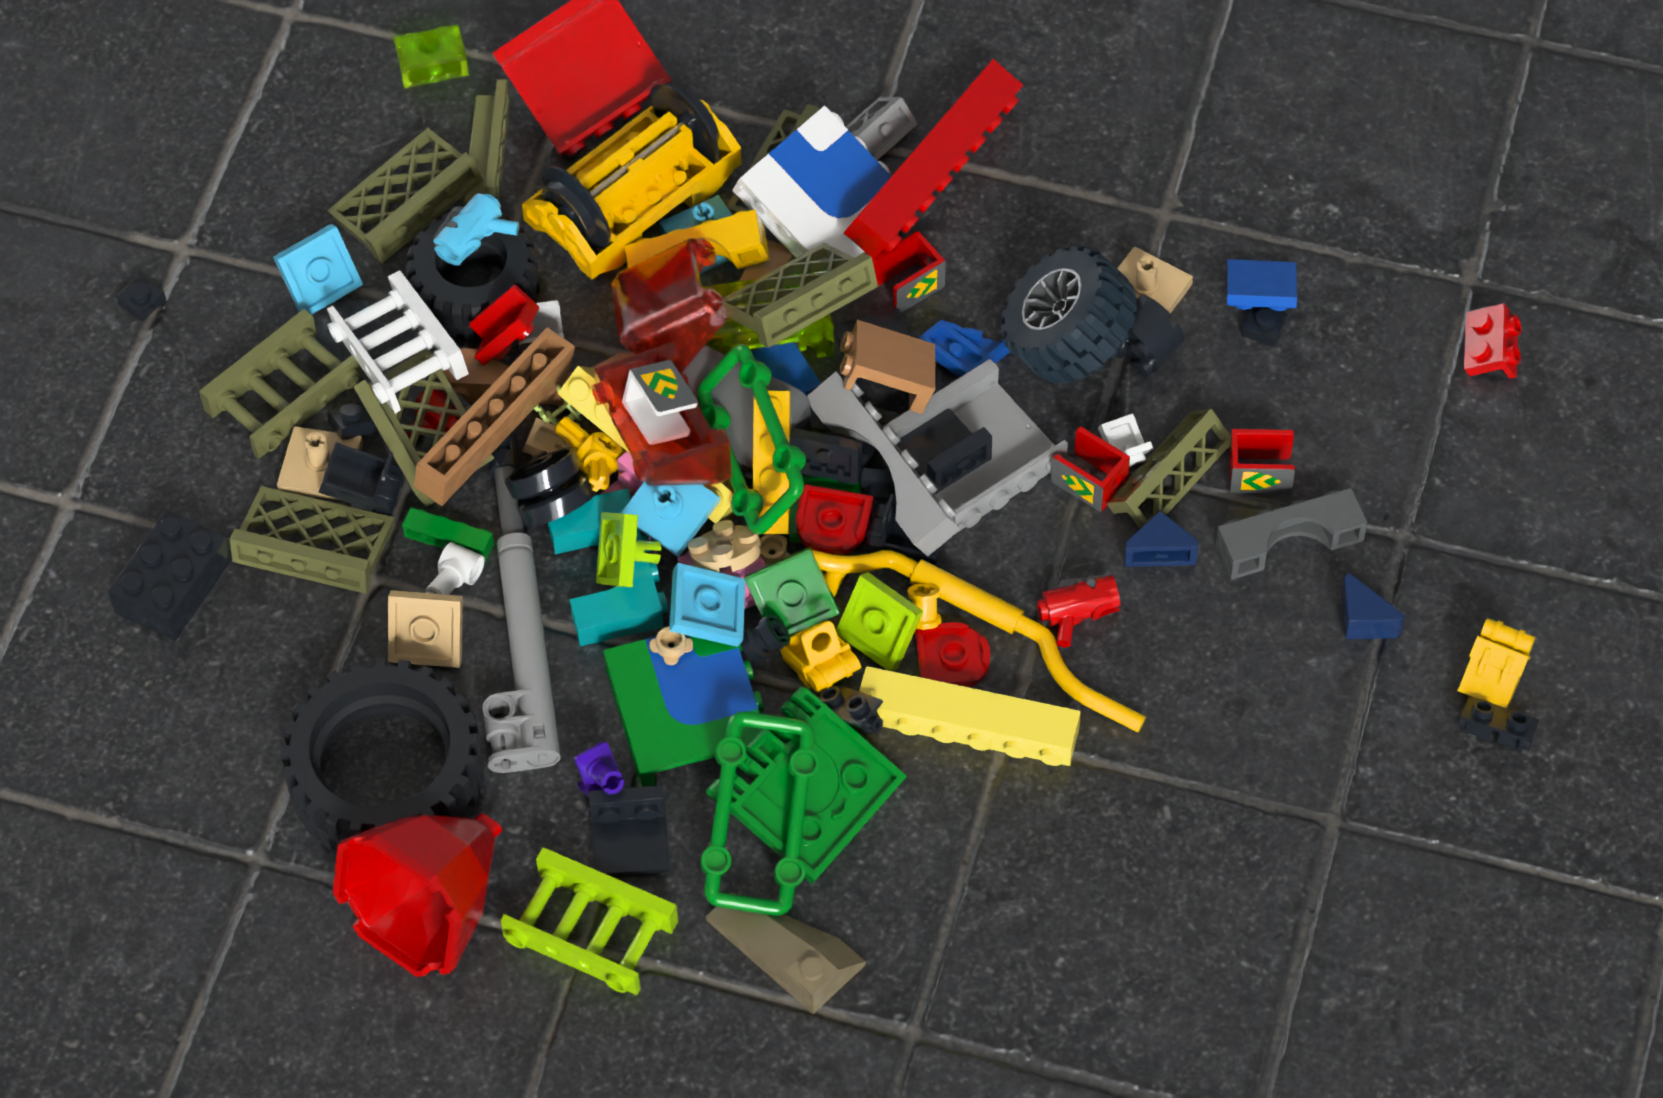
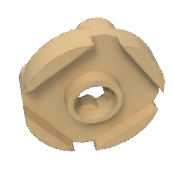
[687,520,761,573]

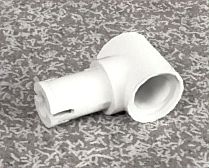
[425,542,485,595]

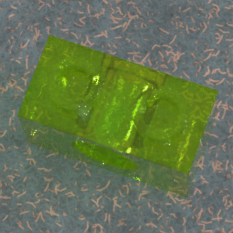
[393,25,469,88]

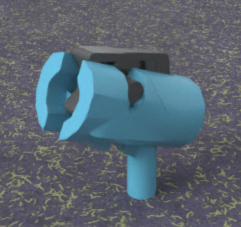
[433,193,519,265]

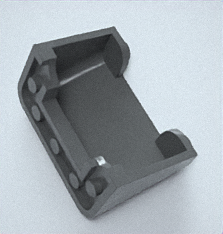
[676,343,811,489]

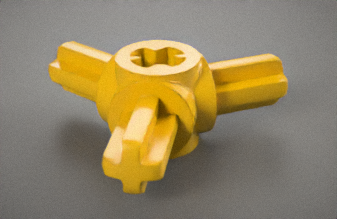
[555,417,627,492]

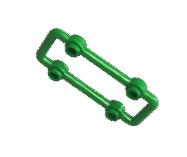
[697,344,806,534]
[700,711,820,916]

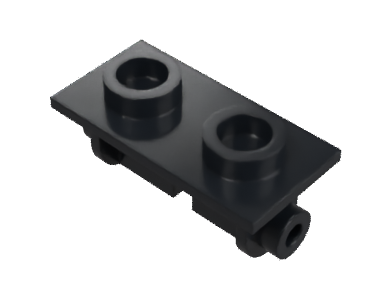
[817,683,883,734]
[1459,696,1540,752]

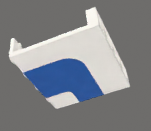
[732,106,892,274]

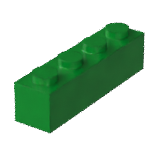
[402,508,494,562]

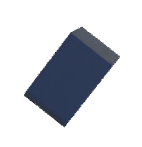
[1124,511,1198,567]
[1341,573,1405,639]

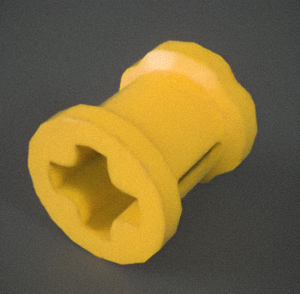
[907,583,941,630]

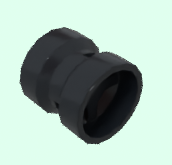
[740,614,790,664]

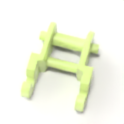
[534,384,583,426]

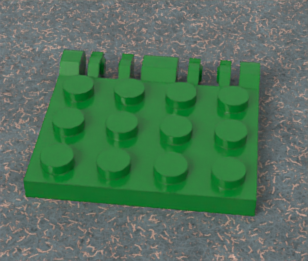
[706,686,907,884]

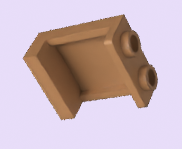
[840,320,935,414]

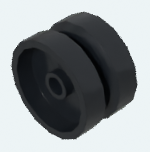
[504,447,596,527]

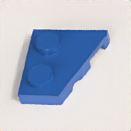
[918,320,1010,378]

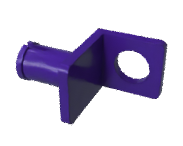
[574,741,625,798]

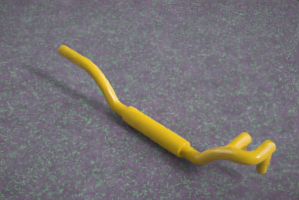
[805,548,1146,733]

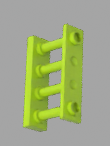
[501,847,678,995]

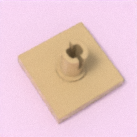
[1117,246,1193,314]
[277,426,363,502]
[388,590,463,668]

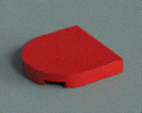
[796,484,873,555]
[915,622,990,688]

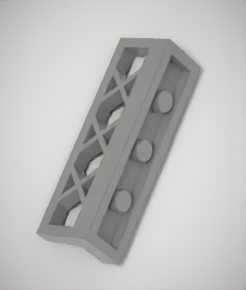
[846,97,918,160]

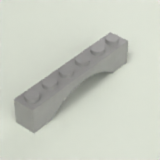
[807,371,960,556]

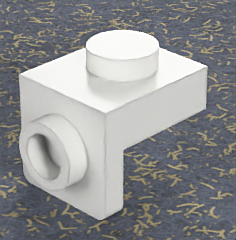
[1098,414,1153,467]

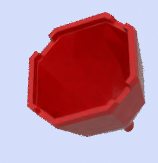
[333,813,502,977]

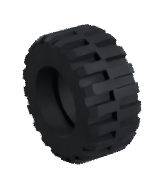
[406,212,540,341]

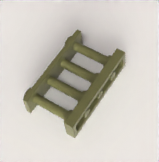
[199,309,363,459]

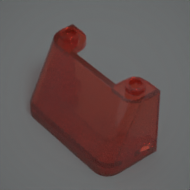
[612,238,727,374]
[591,342,732,486]

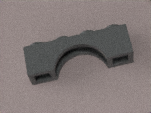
[1216,488,1367,580]

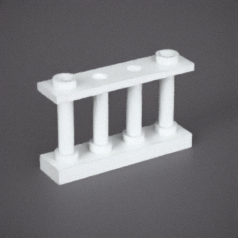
[327,270,469,413]

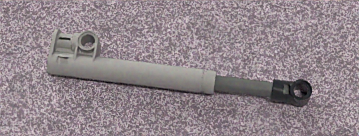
[482,429,561,773]

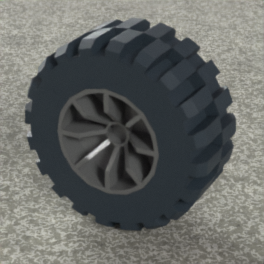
[1001,246,1137,383]

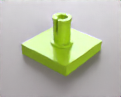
[596,512,661,587]
[836,572,924,672]

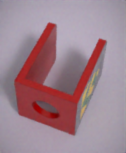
[872,231,946,313]
[1051,426,1130,512]
[1229,429,1295,494]

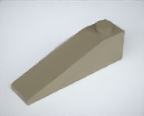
[706,893,866,1014]

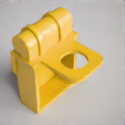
[1458,618,1536,709]
[780,621,861,692]

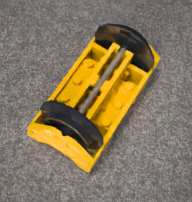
[522,82,742,280]

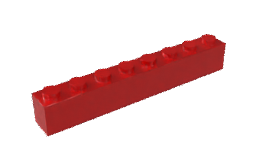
[843,59,1023,260]

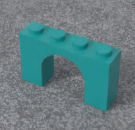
[547,488,668,647]

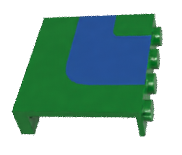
[603,635,772,787]

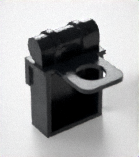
[318,442,404,516]
[861,493,943,566]

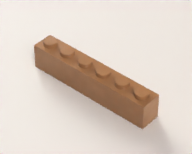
[414,327,575,506]

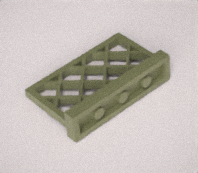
[327,128,483,264]
[715,243,878,348]
[353,349,495,508]
[230,486,395,594]

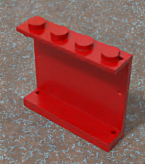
[492,0,673,157]

